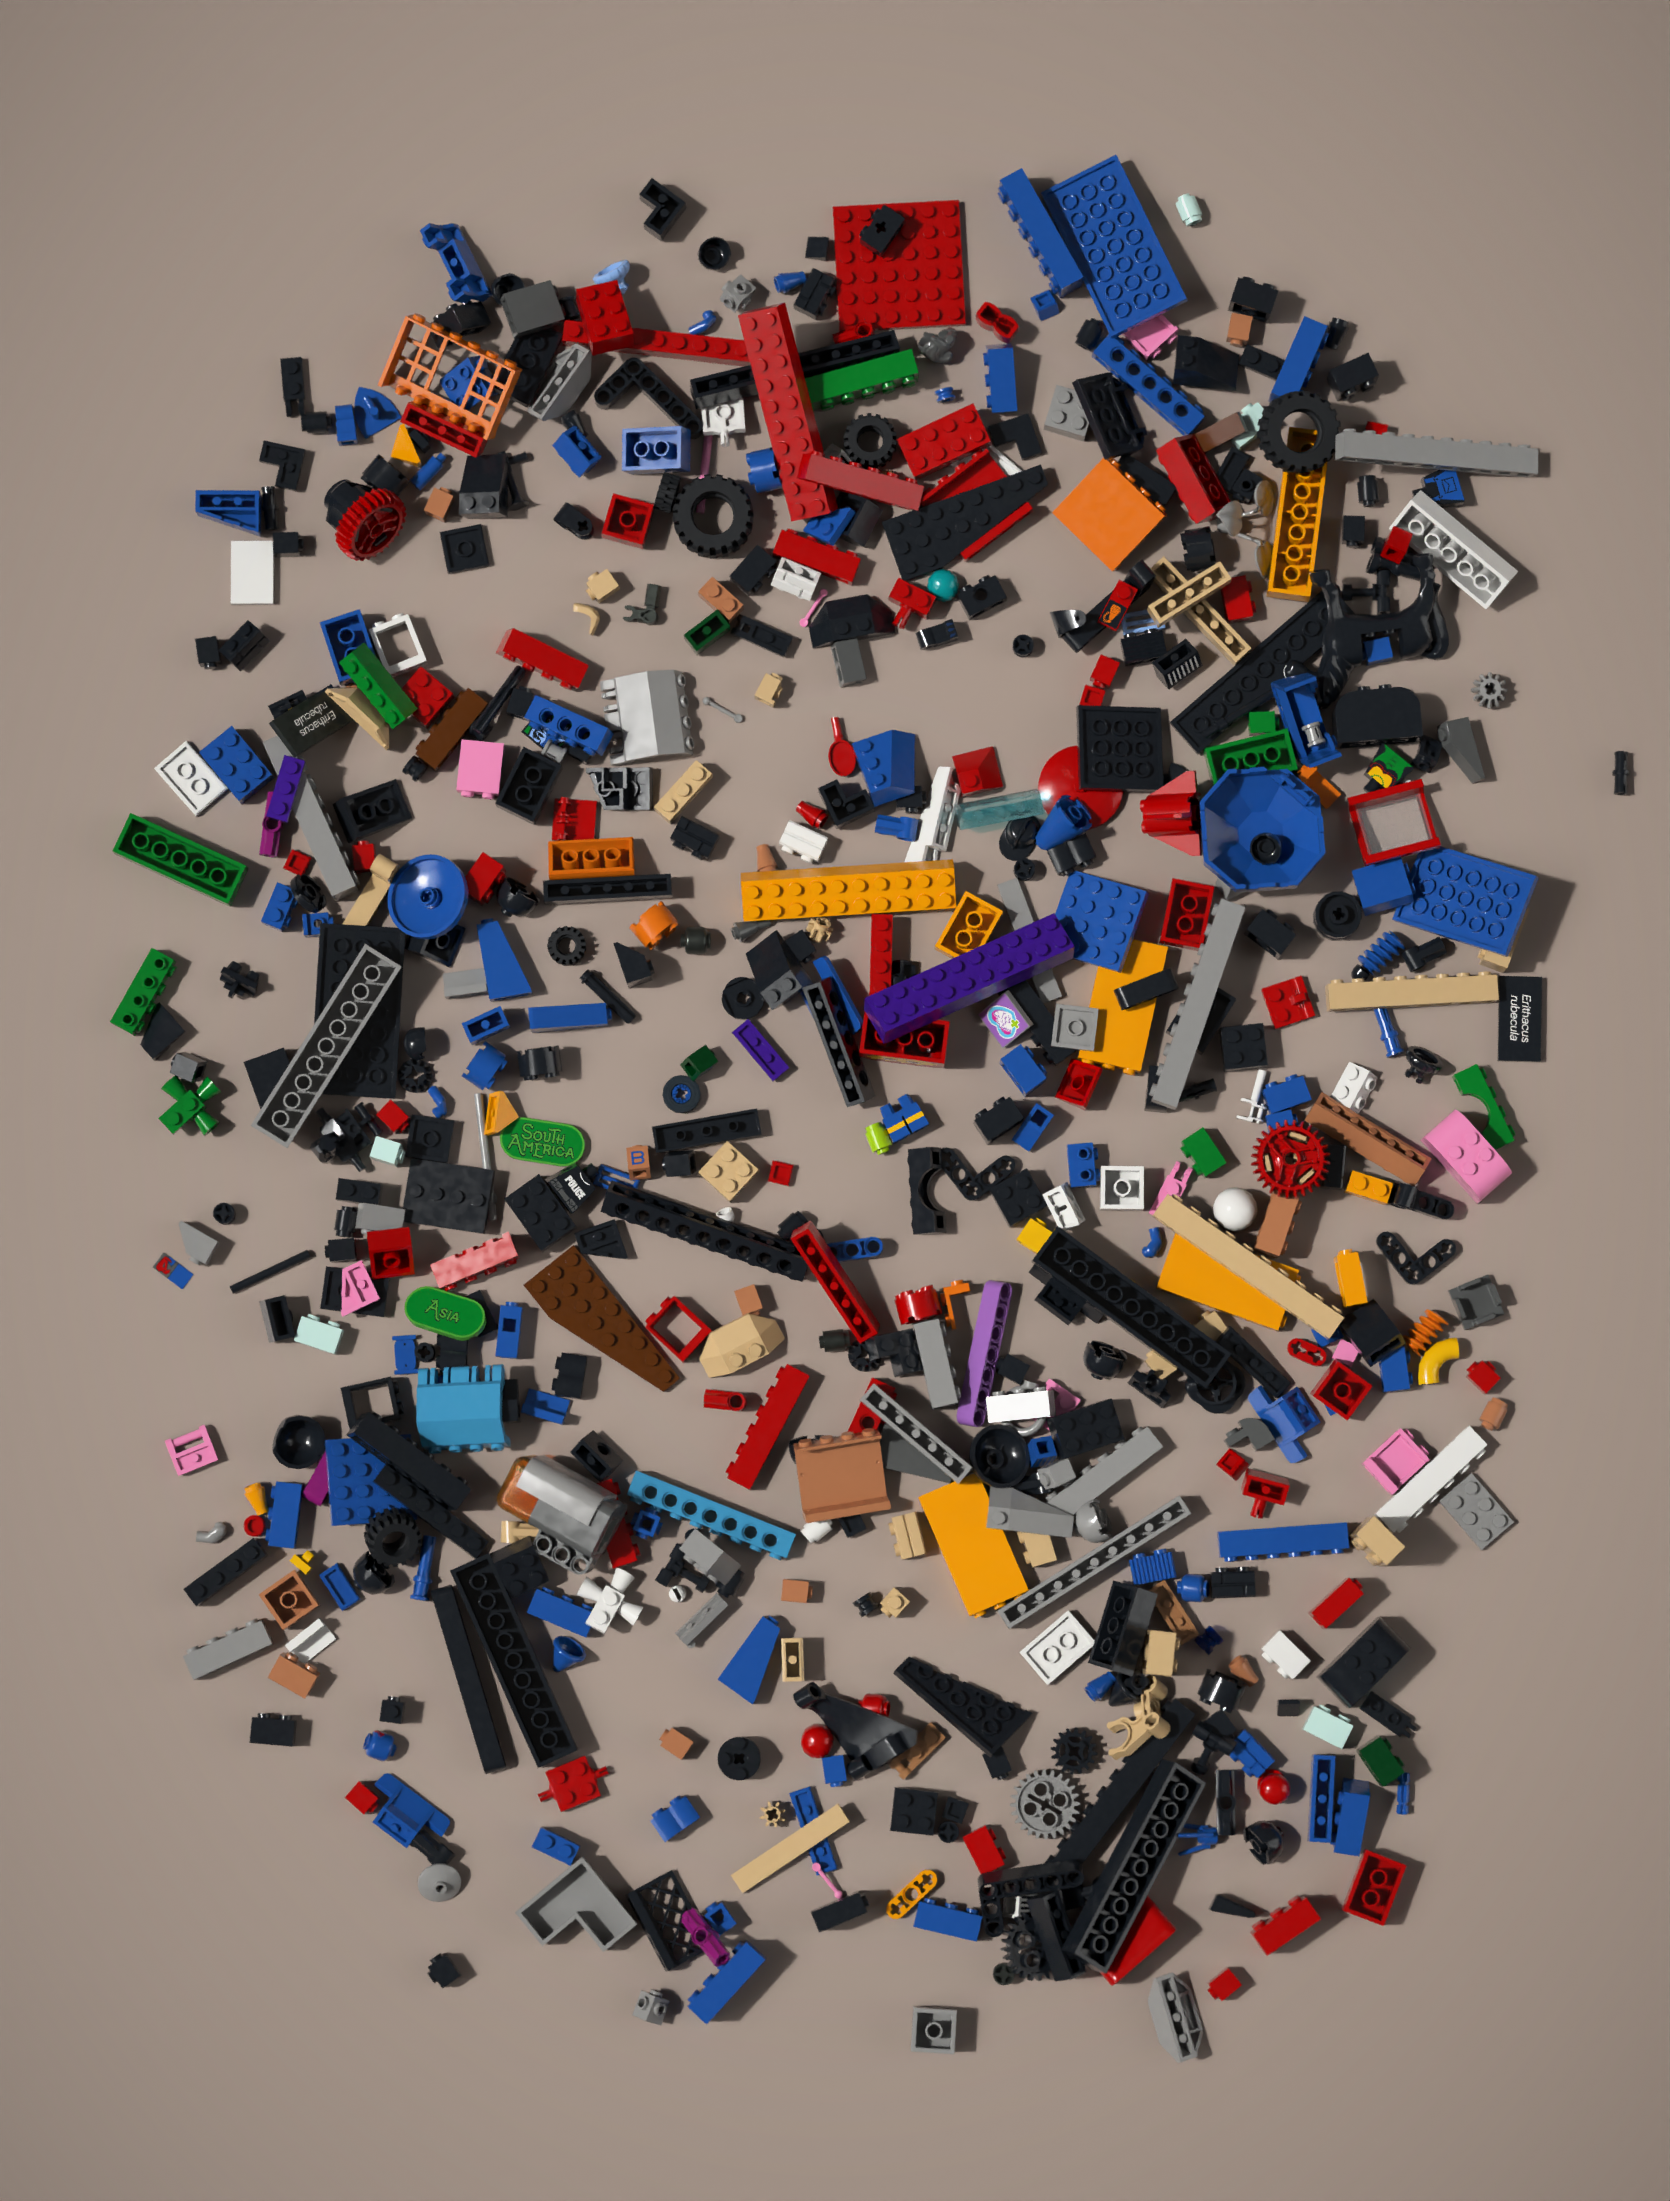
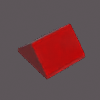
[1055,1059,1103,1111]

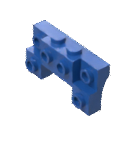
[420,223,492,304]

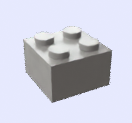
[1044,385,1089,442]
[679,1529,741,1586]
[911,2006,957,2054]

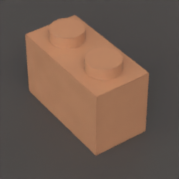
[698,577,744,624]
[267,1652,321,1699]

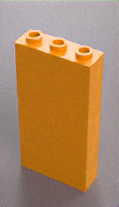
[1077,939,1168,1076]
[1156,1233,1301,1332]
[918,1473,1029,1618]

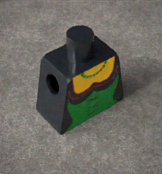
[1363,743,1414,793]

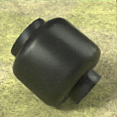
[680,927,711,954]

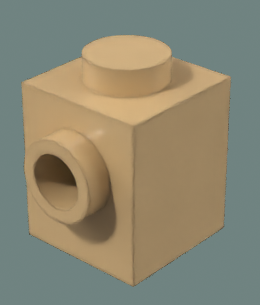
[585,569,620,603]
[880,1588,910,1618]

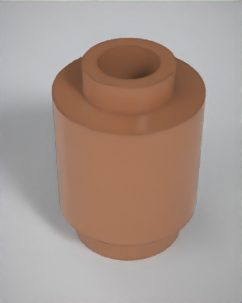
[1479,1397,1508,1431]

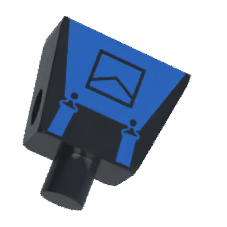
[1412,470,1465,508]

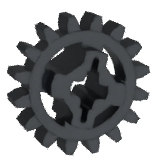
[1050,1728,1097,1775]

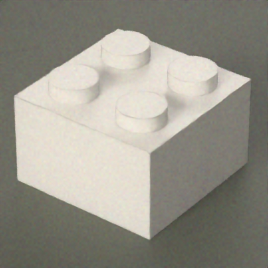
[1100,1166,1144,1211]

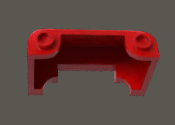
[1100,1895,1177,1986]

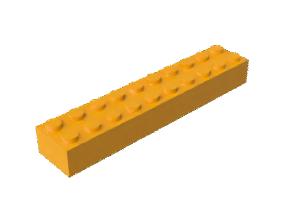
[741,859,956,922]

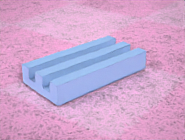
[1121,610,1165,635]

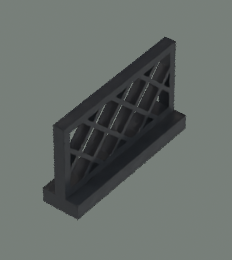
[625,1870,704,1972]

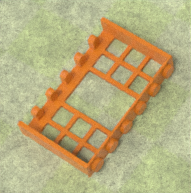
[378,313,523,440]

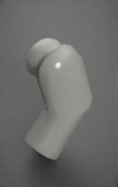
[196,1522,226,1544]

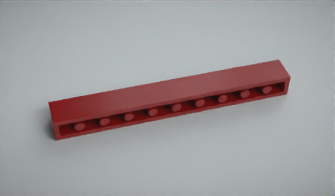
[562,320,751,367]

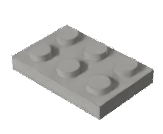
[1439,1473,1514,1550]

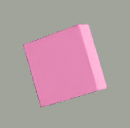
[1332,1339,1358,1367]

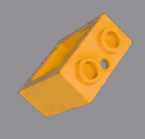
[1333,1249,1368,1309]

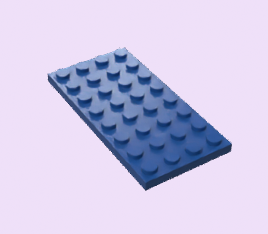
[1041,155,1188,339]

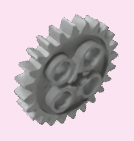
[1010,1769,1080,1840]

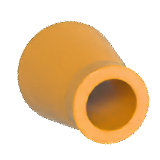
[244,1482,269,1515]

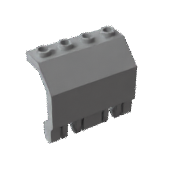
[600,670,694,766]

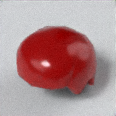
[801,1724,834,1759]

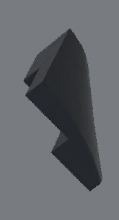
[140,1002,186,1061]

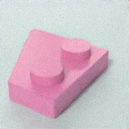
[341,1260,380,1317]

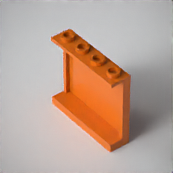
[1052,458,1168,572]

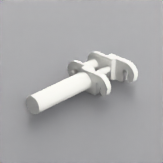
[1236,1069,1267,1124]

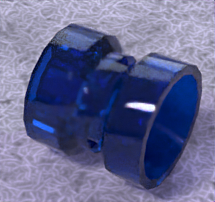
[1194,1625,1224,1655]

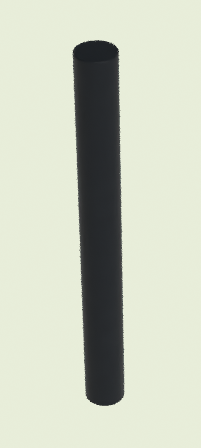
[230,1250,311,1294]

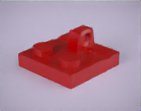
[1261,975,1315,1030]

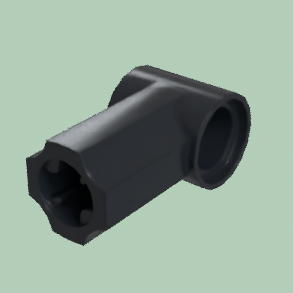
[1401,937,1447,973]
[1011,1472,1054,1495]
[411,1829,456,1865]

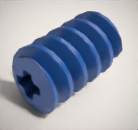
[1358,931,1406,976]

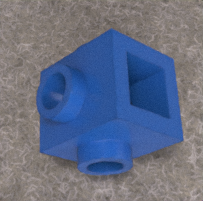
[630,1507,663,1540]

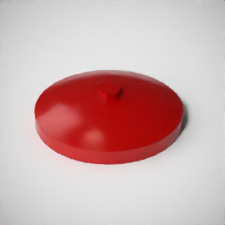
[1038,746,1123,830]

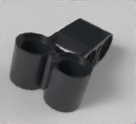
[1388,1183,1454,1220]

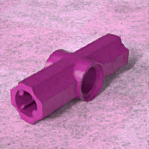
[259,792,283,858]
[681,1908,730,1967]

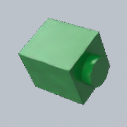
[1248,711,1279,736]

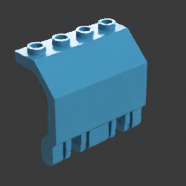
[416,1364,511,1454]

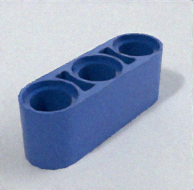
[827,1237,883,1263]

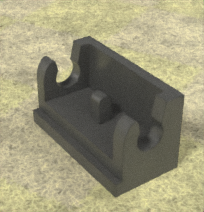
[831,638,867,688]

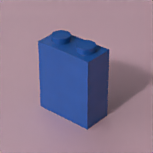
[1352,857,1416,916]

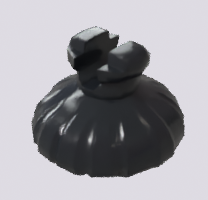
[1405,1046,1443,1084]

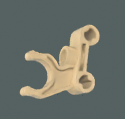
[1107,1675,1170,1760]

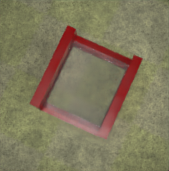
[1347,779,1441,867]

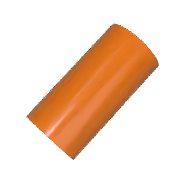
[548,837,635,880]

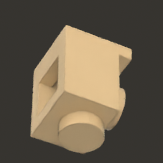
[754,673,783,708]

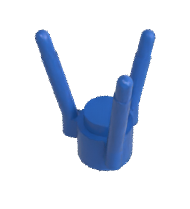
[1178,1823,1218,1856]

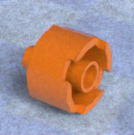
[630,901,679,950]

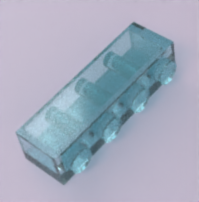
[954,789,1044,830]

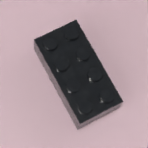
[1088,1580,1158,1676]

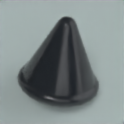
[1108,1673,1141,1707]

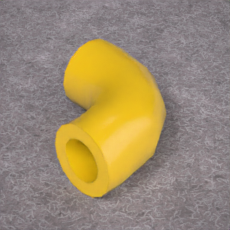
[1418,1337,1459,1385]

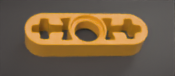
[886,1869,937,1919]

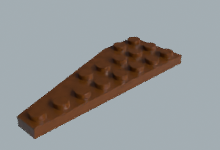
[524,1245,680,1392]

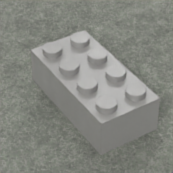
[913,1319,961,1410]

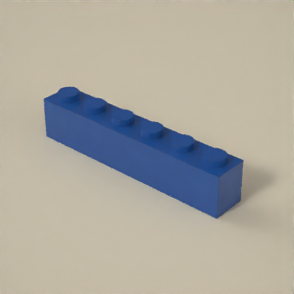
[1217,1522,1349,1562]

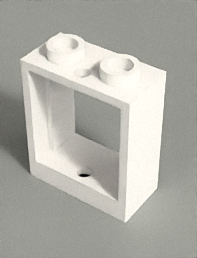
[369,613,428,678]

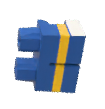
[880,1094,929,1144]

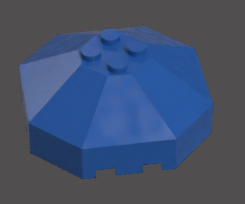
[1199,767,1326,893]

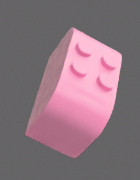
[1420,1109,1512,1204]

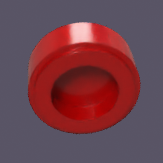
[244,1515,266,1537]

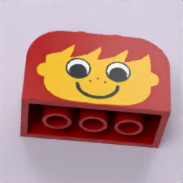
[859,1011,950,1068]

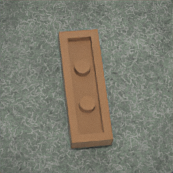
[1148,1580,1199,1646]

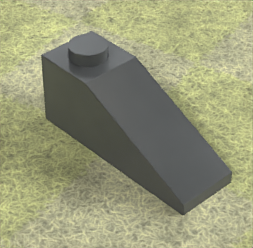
[1437,717,1485,783]

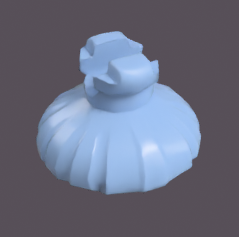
[593,260,630,295]

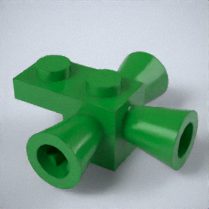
[158,1075,221,1136]

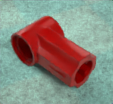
[832,321,875,344]
[704,1389,747,1411]

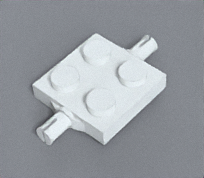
[701,398,746,447]

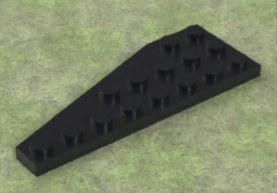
[882,464,1048,581]

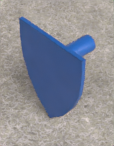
[354,387,402,439]

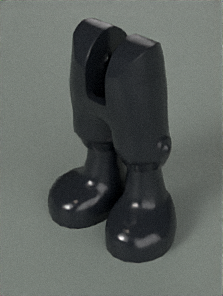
[1366,536,1420,581]

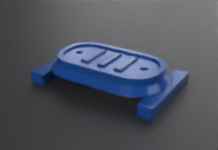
[392,1335,418,1375]

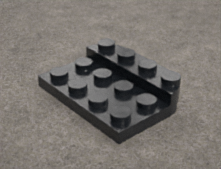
[1072,372,1147,460]

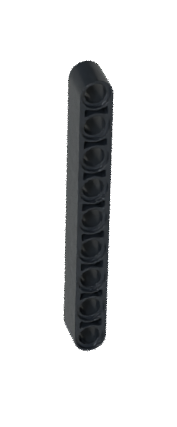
[431,1584,506,1774]

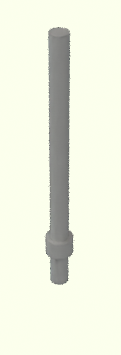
[474,1093,497,1221]

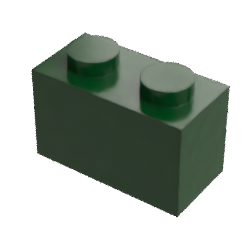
[684,609,731,655]

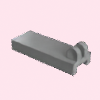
[675,1593,728,1648]

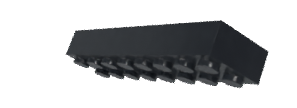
[652,1108,762,1154]

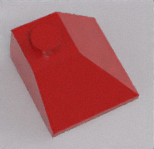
[952,746,1003,798]

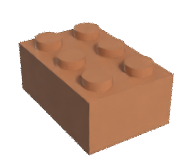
[1253,1190,1302,1259]

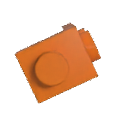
[1297,765,1341,809]
[940,1280,970,1331]

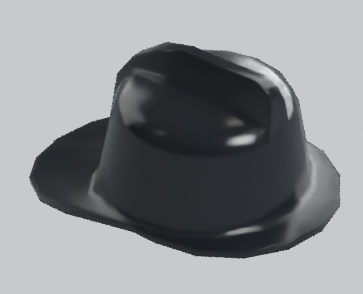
[999,812,1041,861]

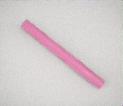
[696,435,713,514]

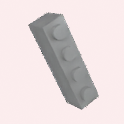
[183,1618,274,1680]

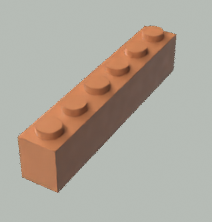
[1305,1092,1431,1187]

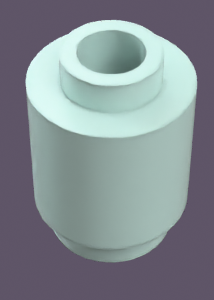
[1175,193,1202,227]

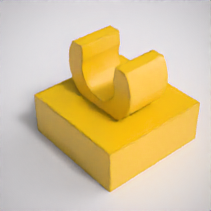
[290,1550,315,1575]

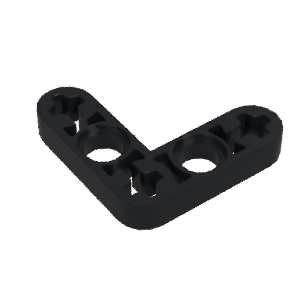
[941,1147,1015,1201]
[1376,1232,1456,1285]

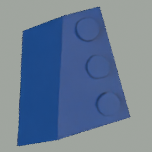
[852,730,915,807]

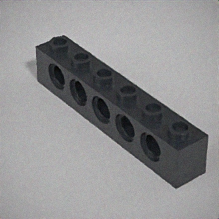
[802,976,876,1107]

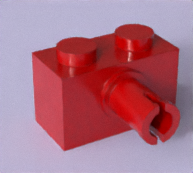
[889,578,936,630]
[1241,1468,1290,1519]

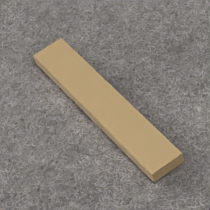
[731,1803,850,1893]

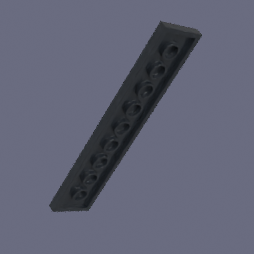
[1170,591,1355,755]

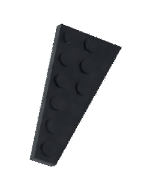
[893,1657,1032,1758]

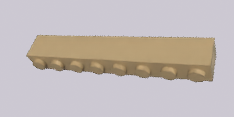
[1325,971,1499,1012]

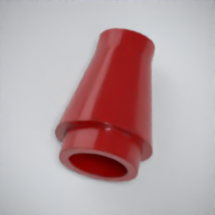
[796,801,828,829]

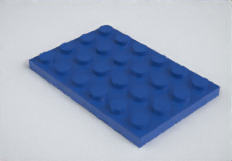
[1392,846,1539,957]

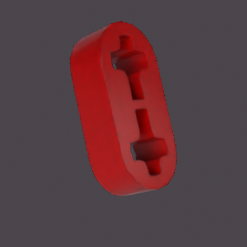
[1287,1338,1326,1366]

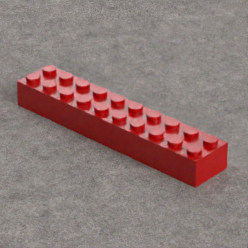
[738,302,838,521]

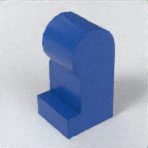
[335,404,358,446]

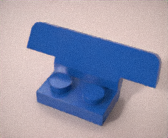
[800,956,863,1035]
[1248,1385,1321,1463]
[373,1773,450,1848]

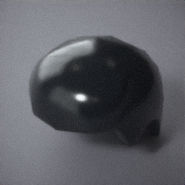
[698,237,731,271]
[491,273,525,305]
[1250,832,1282,865]
[404,1027,426,1060]

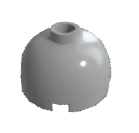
[1073,1498,1113,1543]

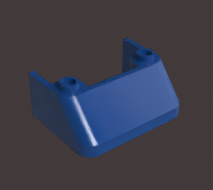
[1271,673,1342,768]

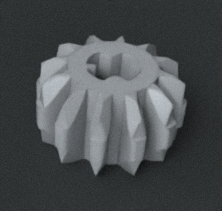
[1471,672,1508,709]

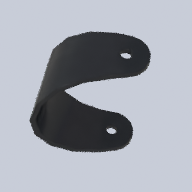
[1050,610,1086,639]

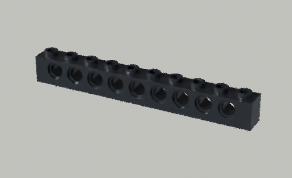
[600,1181,808,1282]

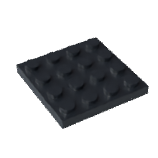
[1076,705,1163,792]

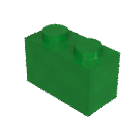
[1180,1127,1227,1178]

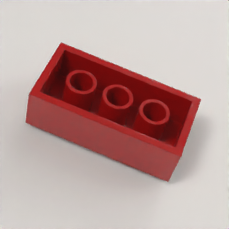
[897,403,993,480]
[1156,434,1231,524]

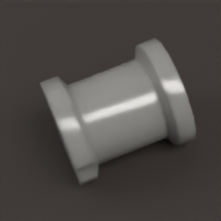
[1302,722,1326,748]
[541,739,568,764]

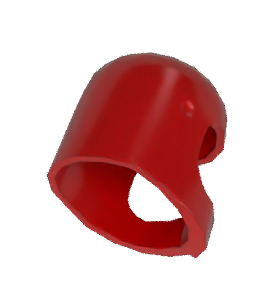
[1257,1768,1290,1805]

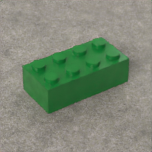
[1204,728,1298,787]

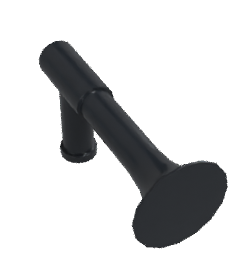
[498,451,529,511]

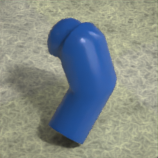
[428,1086,447,1118]

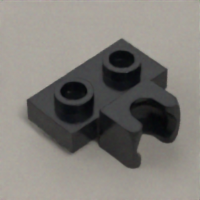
[1127,1369,1171,1408]

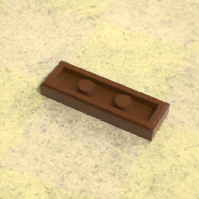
[1195,412,1248,453]

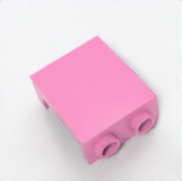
[1122,314,1179,361]
[456,739,505,800]
[1361,1428,1430,1495]

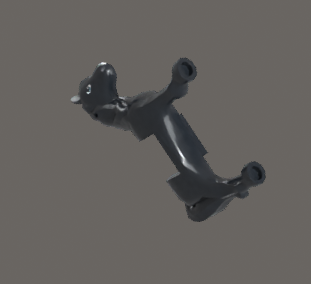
[1284,553,1449,710]

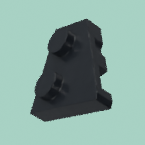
[574,1219,628,1259]

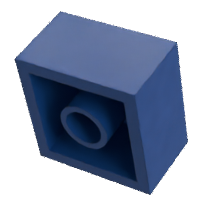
[999,1044,1047,1097]

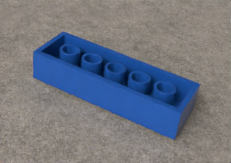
[997,168,1084,298]

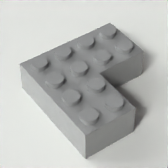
[515,1856,638,1952]

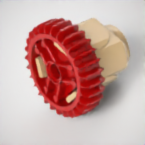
[1251,1120,1330,1199]

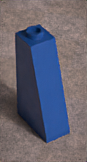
[476,918,533,1002]
[528,1003,612,1033]
[718,1615,780,1704]

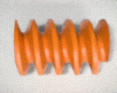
[1403,1309,1449,1357]

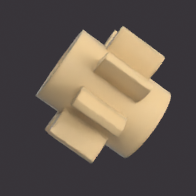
[805,917,834,943]
[759,1801,785,1827]

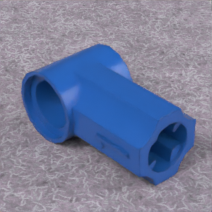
[875,814,919,842]

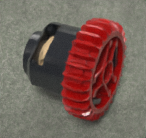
[324,479,407,561]

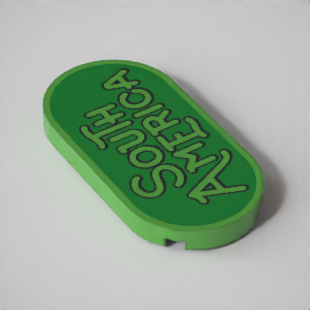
[500,1117,585,1167]

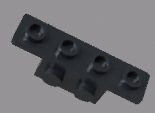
[1029,1264,1103,1326]

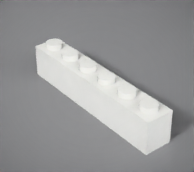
[1374,1426,1487,1533]

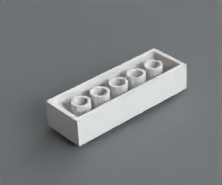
[1389,490,1518,609]

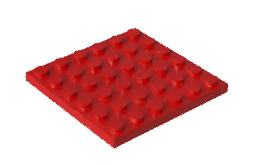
[833,200,966,332]

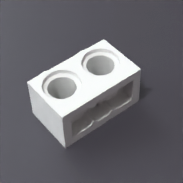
[1042,1182,1085,1231]

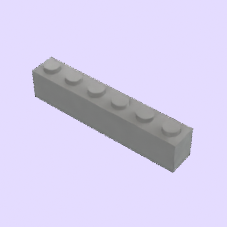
[860,1384,972,1484]
[1046,1426,1163,1515]

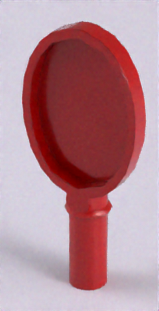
[828,717,856,777]

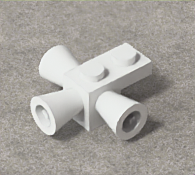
[577,1568,643,1634]

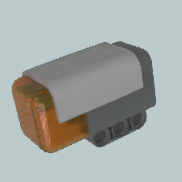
[496,1455,628,1575]

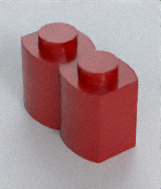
[976,302,1019,344]

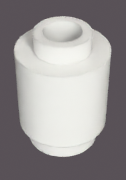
[801,1519,833,1544]

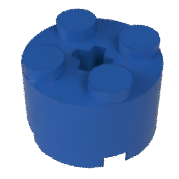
[746,447,783,493]
[462,1041,508,1091]

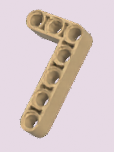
[343,854,400,926]

